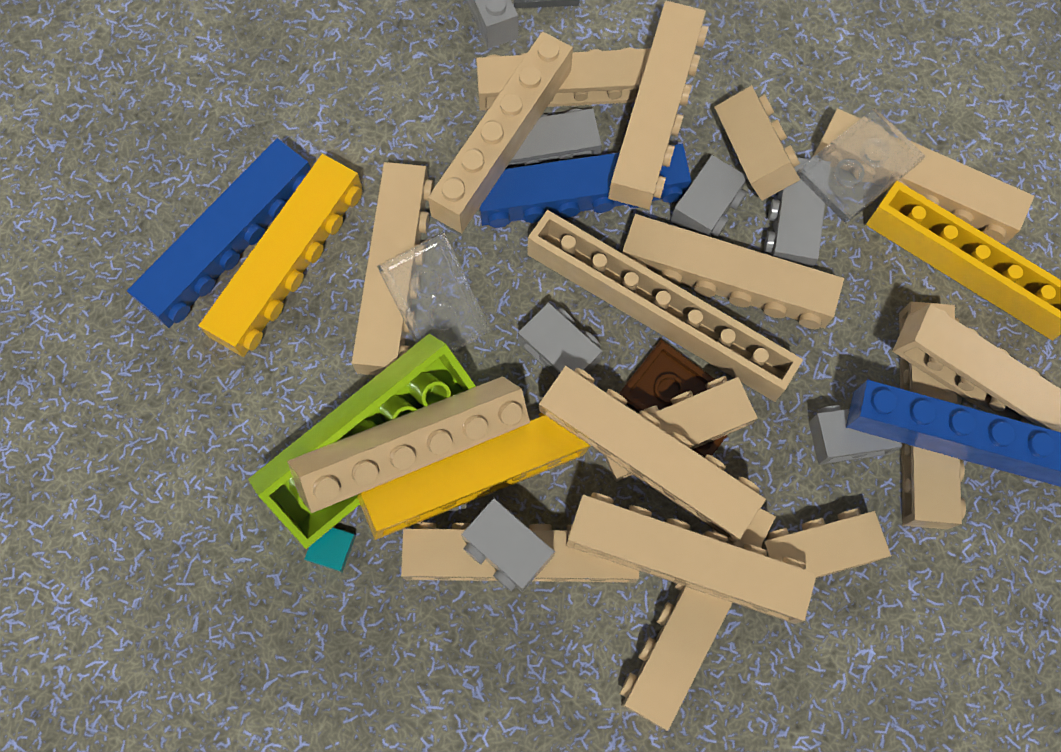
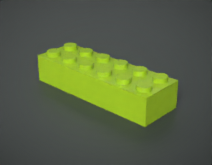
[248,333,476,549]

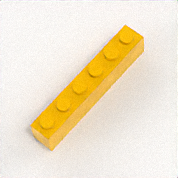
[198,154,362,358]
[866,180,1061,341]
[357,413,590,540]

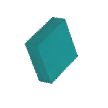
[304,527,356,573]

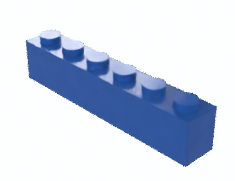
[127,138,311,328]
[479,144,691,228]
[846,380,1061,487]

